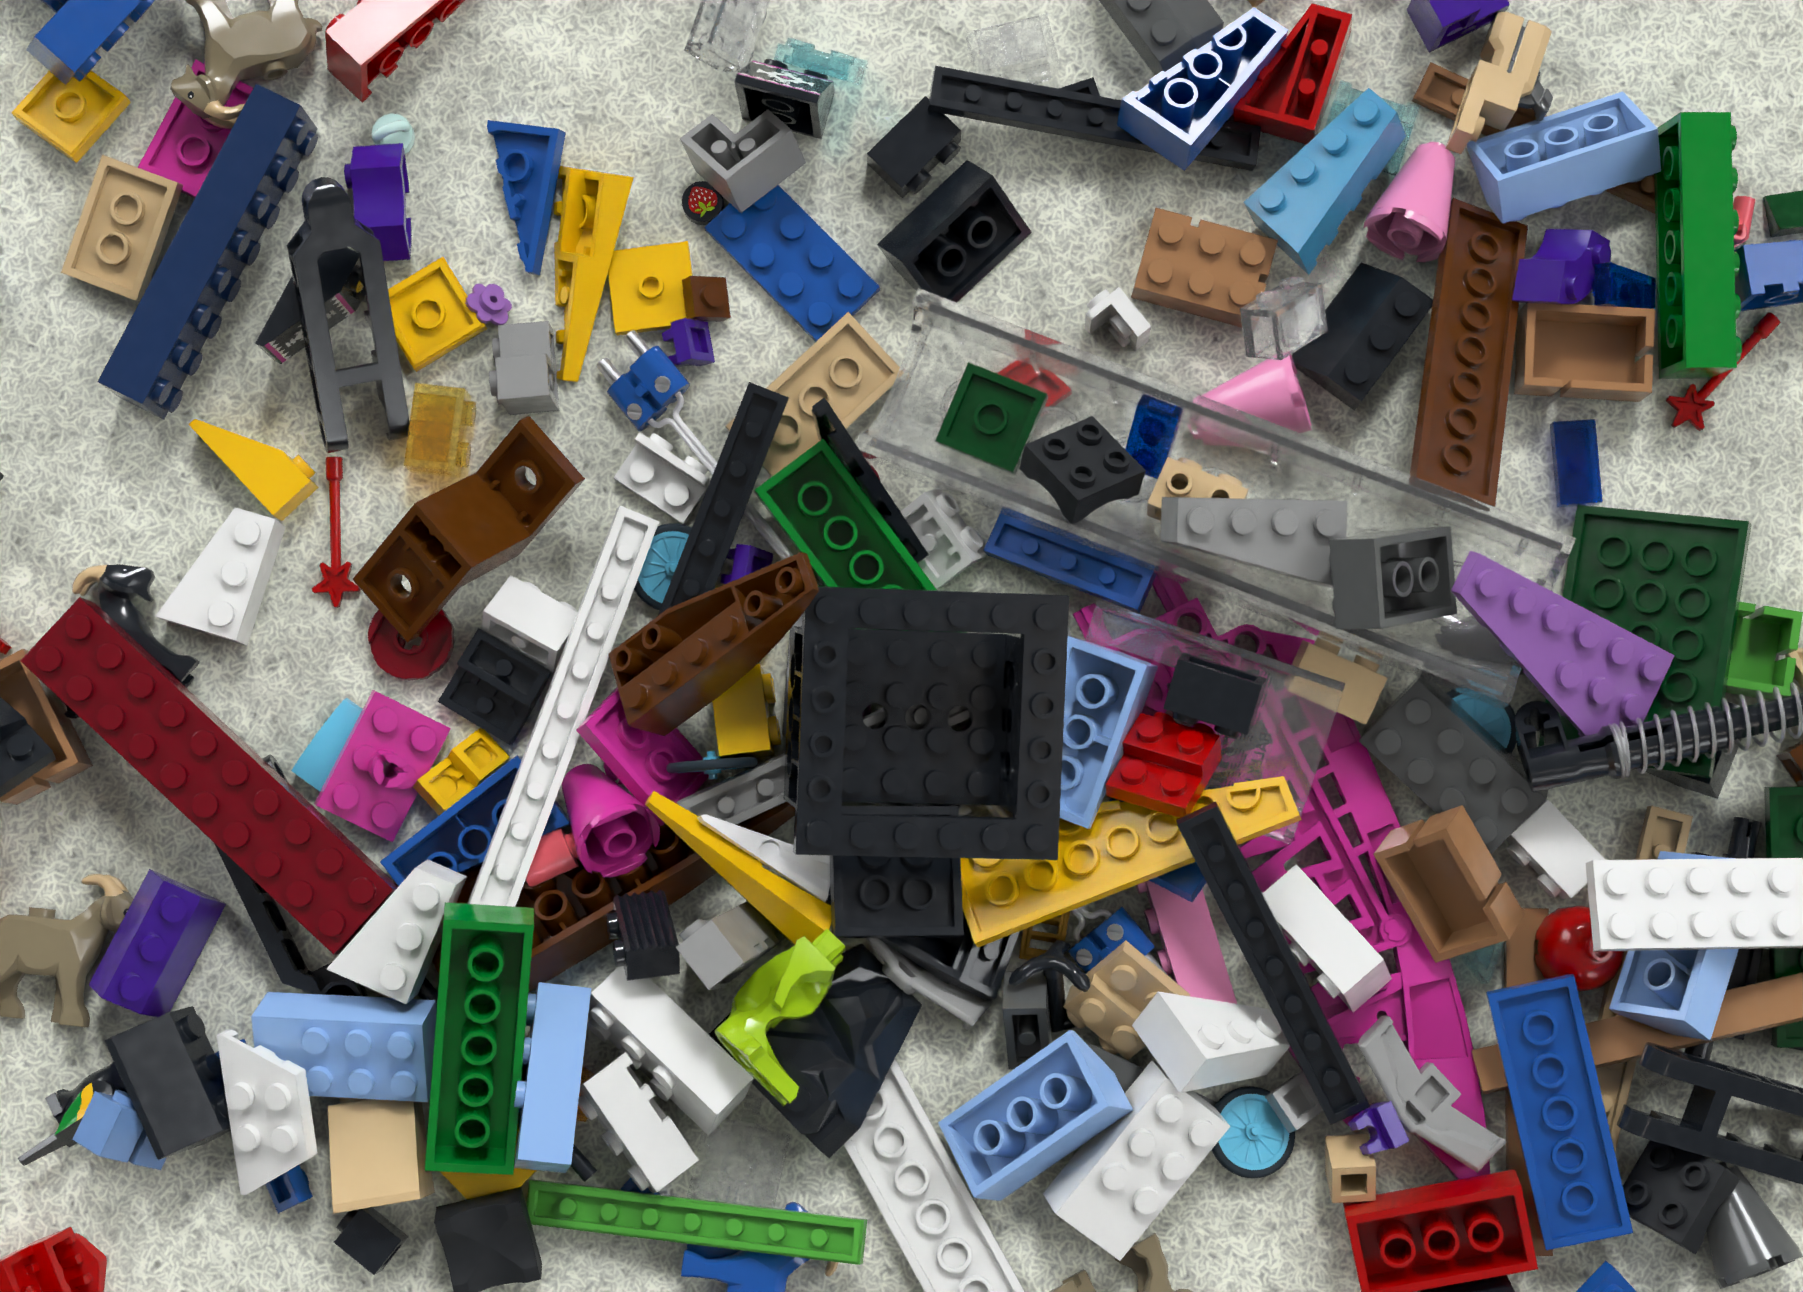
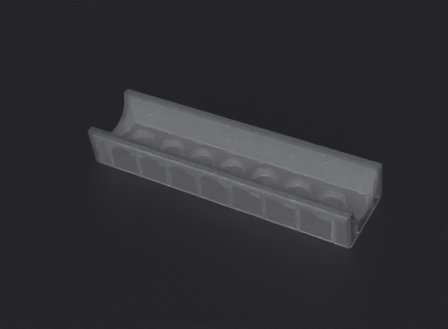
[855,288,1576,710]

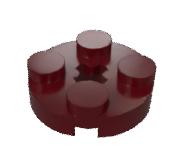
[368,609,455,681]

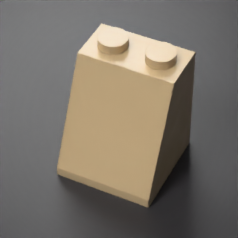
[327,1098,435,1214]

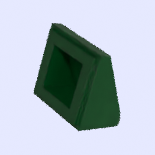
[1763,190,1803,238]

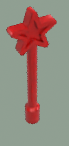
[1666,312,1781,431]
[312,457,361,608]

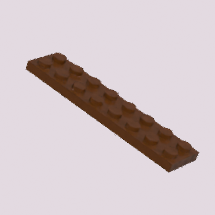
[1408,198,1528,514]

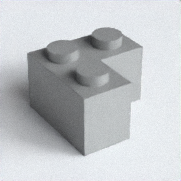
[680,110,806,213]
[489,321,560,415]

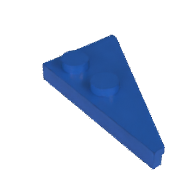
[487,120,566,275]

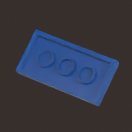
[704,185,880,342]

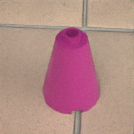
[562,764,660,877]

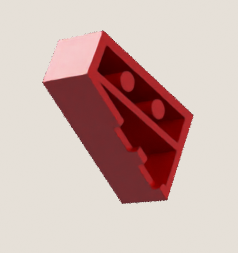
[1234,3,1352,145]

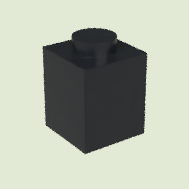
[334,1207,409,1275]

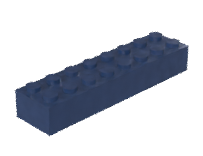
[97,84,318,420]

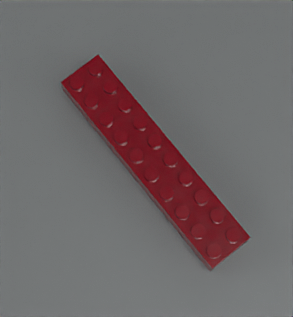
[20,597,399,955]

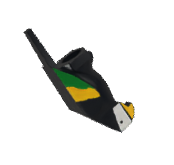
[18,1062,128,1166]

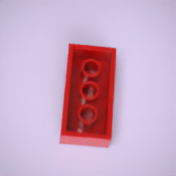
[1343,1169,1538,1292]

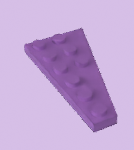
[1451,551,1675,737]

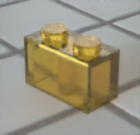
[404,383,477,478]

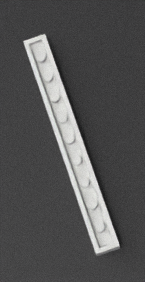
[468,506,659,907]

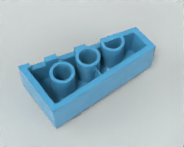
[1244,88,1406,275]

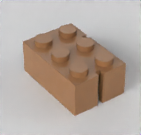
[1131,208,1278,330]
[1514,303,1655,402]
[0,649,93,805]
[1373,805,1525,963]

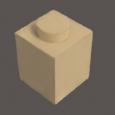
[1325,1134,1376,1203]

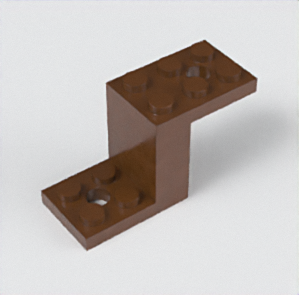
[352,416,585,643]

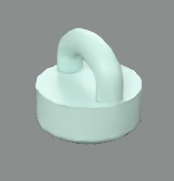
[372,113,415,154]

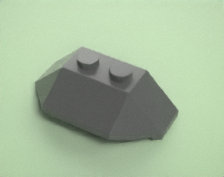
[1099,0,1224,75]

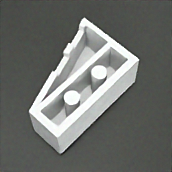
[155,507,286,646]
[327,859,467,1004]
[1263,864,1392,1012]
[1132,991,1290,1093]
[578,1052,699,1193]

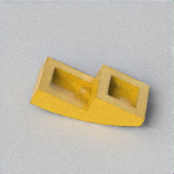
[413,727,510,815]

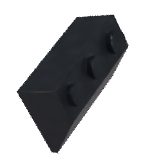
[877,160,1032,316]
[1292,262,1433,411]
[105,1006,231,1160]

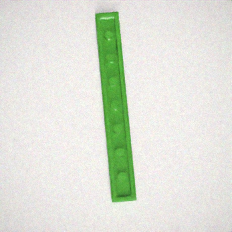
[526,1180,867,1265]

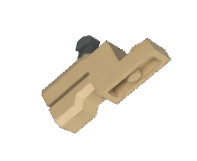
[1445,12,1553,154]

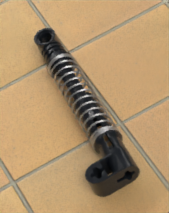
[1515,682,1803,792]

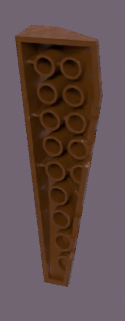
[432,792,795,993]

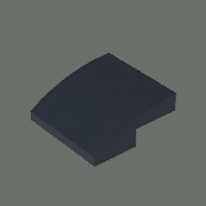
[438,628,552,745]

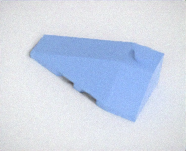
[1060,636,1158,829]

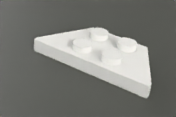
[216,1029,318,1195]

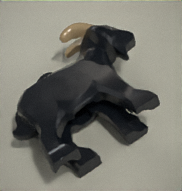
[64,564,200,719]

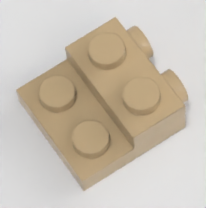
[1063,940,1190,1060]

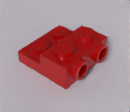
[1105,712,1222,818]

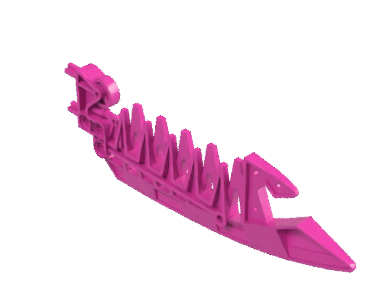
[1072,565,1490,1180]

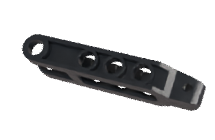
[287,177,411,453]
[214,754,368,997]
[1617,1042,1803,1185]

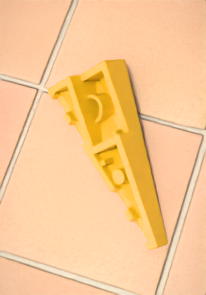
[554,166,634,382]
[645,791,832,945]

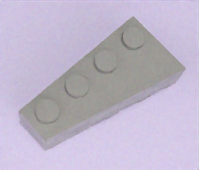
[1161,497,1347,588]
[676,901,785,990]

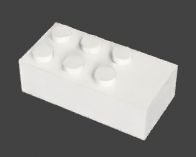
[587,966,754,1136]
[1043,1060,1231,1261]

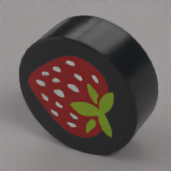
[682,181,724,225]

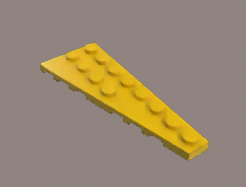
[960,776,1302,947]

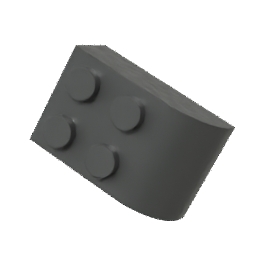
[1329,526,1457,629]

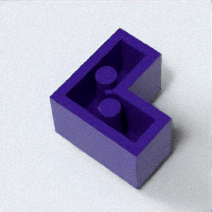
[1407,0,1510,53]

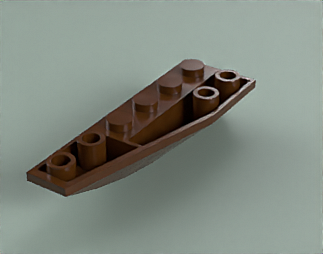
[608,552,819,736]

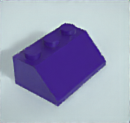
[89,869,226,1017]

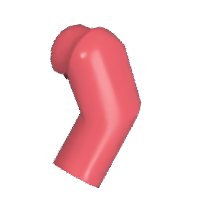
[1733,196,1755,248]

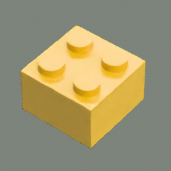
[712,664,781,759]

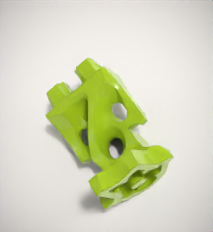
[715,929,846,1106]

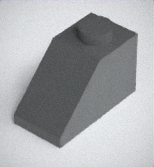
[1002,971,1051,1069]

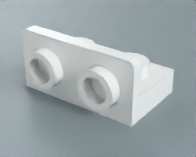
[1085,287,1151,351]
[614,432,710,525]
[900,488,987,589]

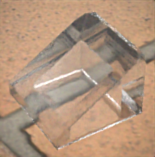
[1289,247,1348,304]

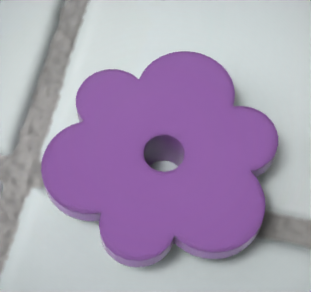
[466,284,512,326]

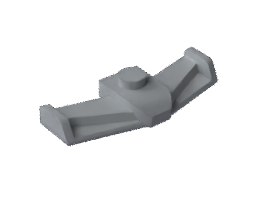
[867,938,993,1030]
[1358,1015,1507,1173]

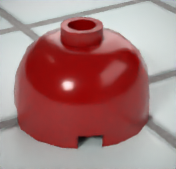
[1535,905,1624,992]

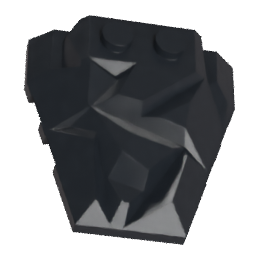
[709,943,922,1158]

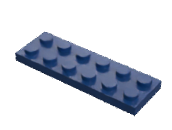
[1486,974,1633,1250]

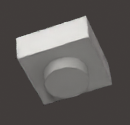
[1265,1072,1323,1133]

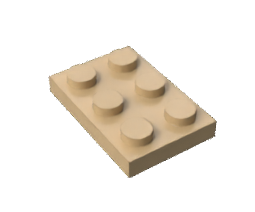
[61,155,184,302]

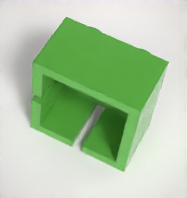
[1726,602,1803,700]

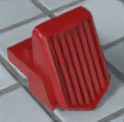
[0,1227,107,1292]

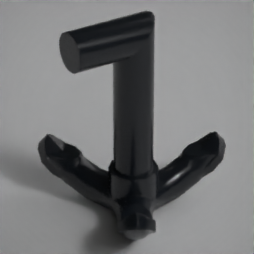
[1009,940,1090,1033]

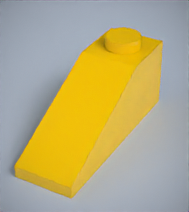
[188,419,319,521]

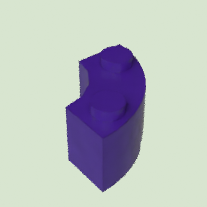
[344,143,412,262]
[1512,229,1611,305]

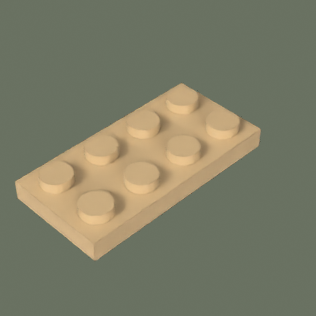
[725,312,905,477]

